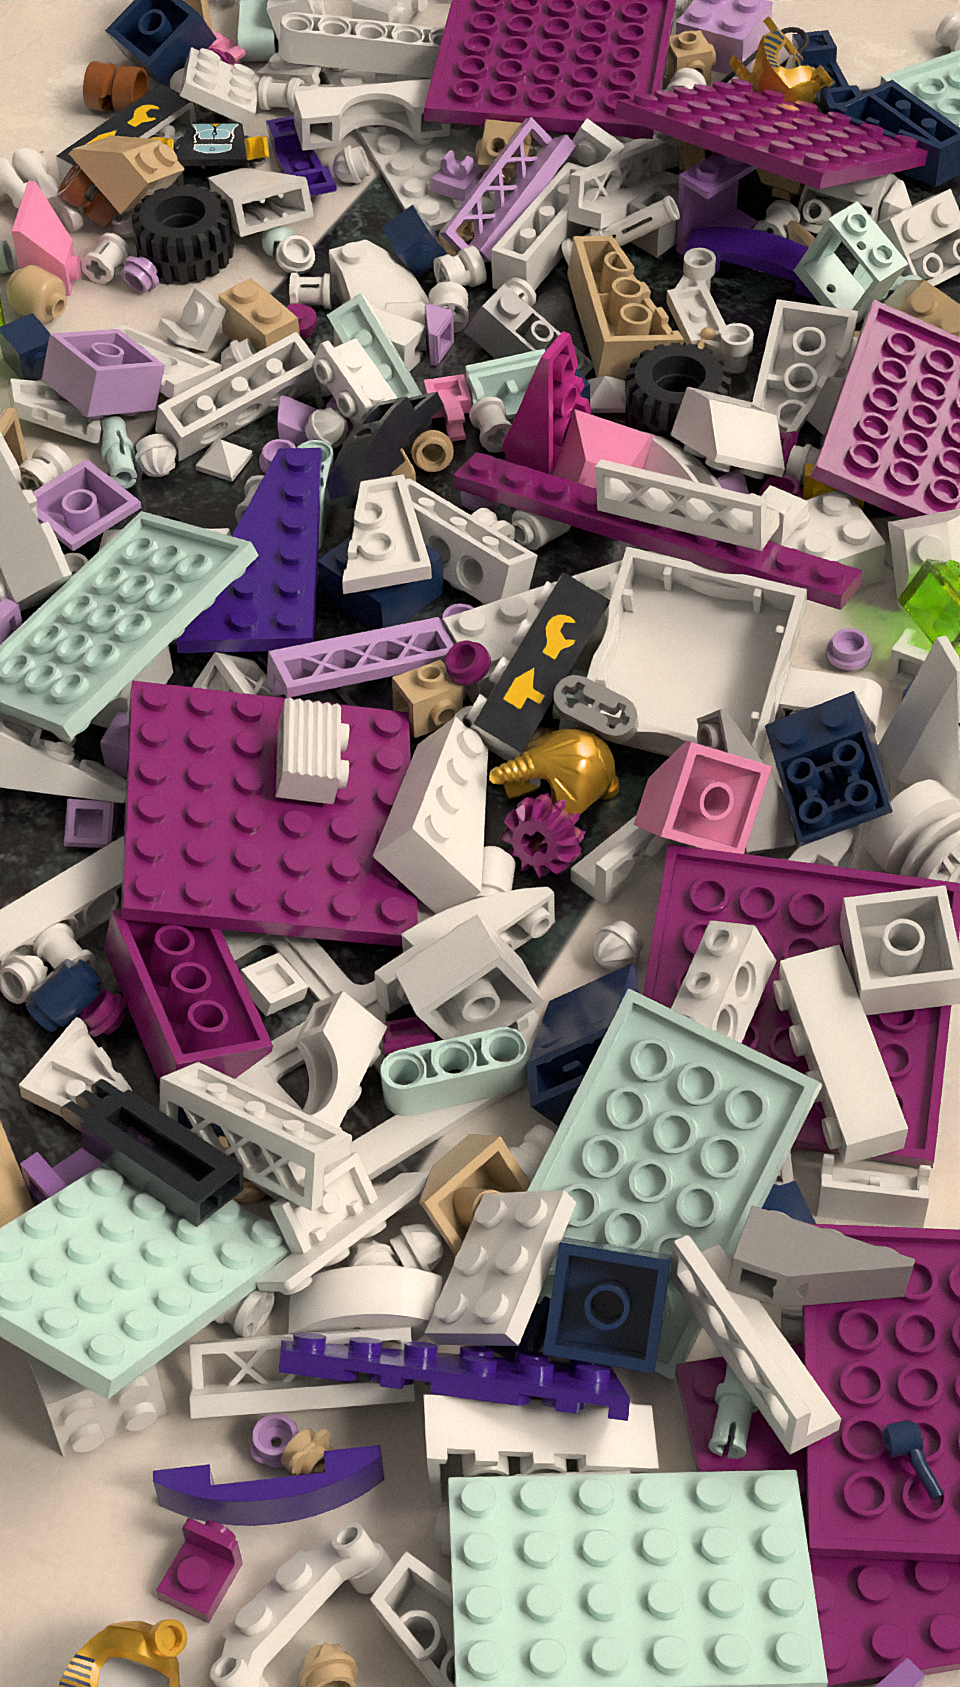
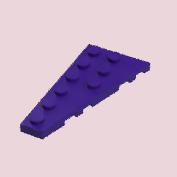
[176,448,323,653]
[279,1333,630,1421]

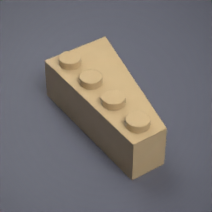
[567,236,684,379]

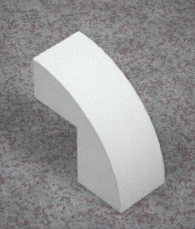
[288,1265,442,1342]

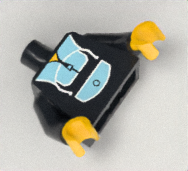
[151,115,270,191]

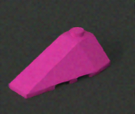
[502,331,591,475]

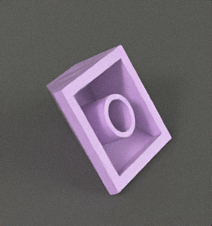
[33,459,142,551]

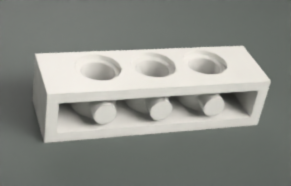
[155,332,317,462]
[405,478,538,605]
[671,920,776,1043]

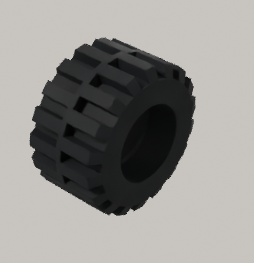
[132,184,234,284]
[625,342,731,448]

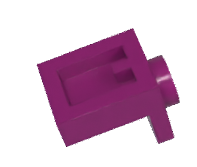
[156,1518,243,1624]

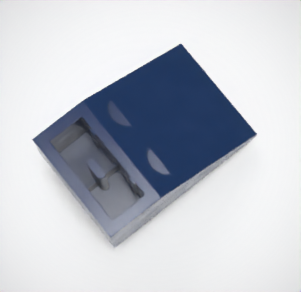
[765,691,893,846]
[527,963,639,1126]

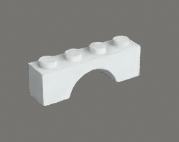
[294,79,450,150]
[248,991,387,1201]

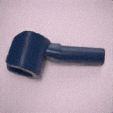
[882,1420,944,1501]

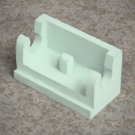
[465,349,545,420]

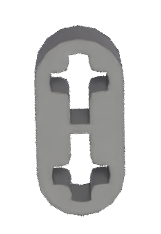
[554,675,639,743]

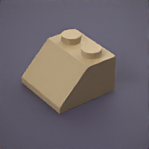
[69,136,185,214]

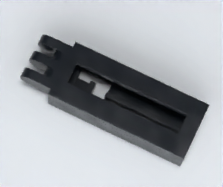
[60,1079,244,1227]

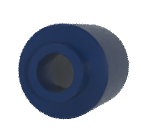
[26,959,100,1032]

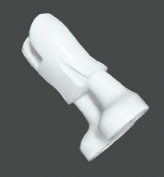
[0,148,84,232]

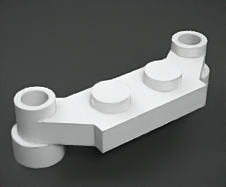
[667,248,754,373]
[210,1523,395,1687]

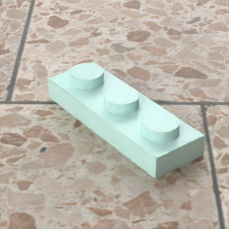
[327,293,422,398]

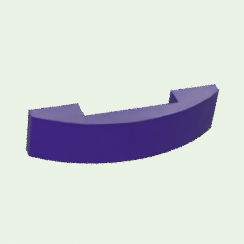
[266,115,337,197]
[681,227,833,300]
[153,1445,384,1526]

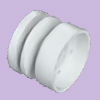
[865,779,960,883]

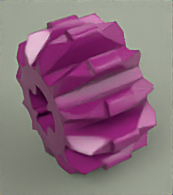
[501,793,586,878]

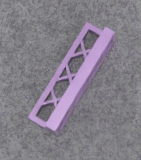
[440,117,576,263]
[266,617,454,698]

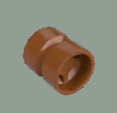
[83,61,148,113]
[57,163,118,228]

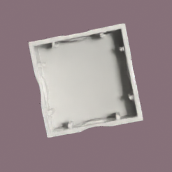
[577,547,807,762]

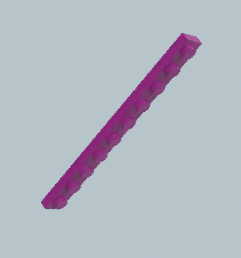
[453,452,862,610]

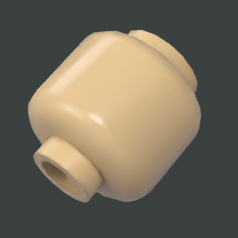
[6,265,67,324]

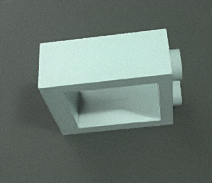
[793,201,908,323]

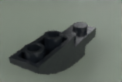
[324,391,444,509]

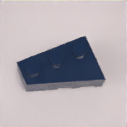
[834,80,960,187]

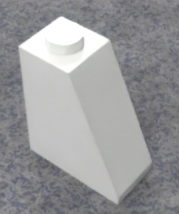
[208,168,314,237]

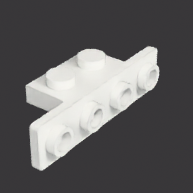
[256,1152,430,1295]

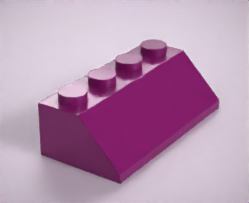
[104,909,273,1083]

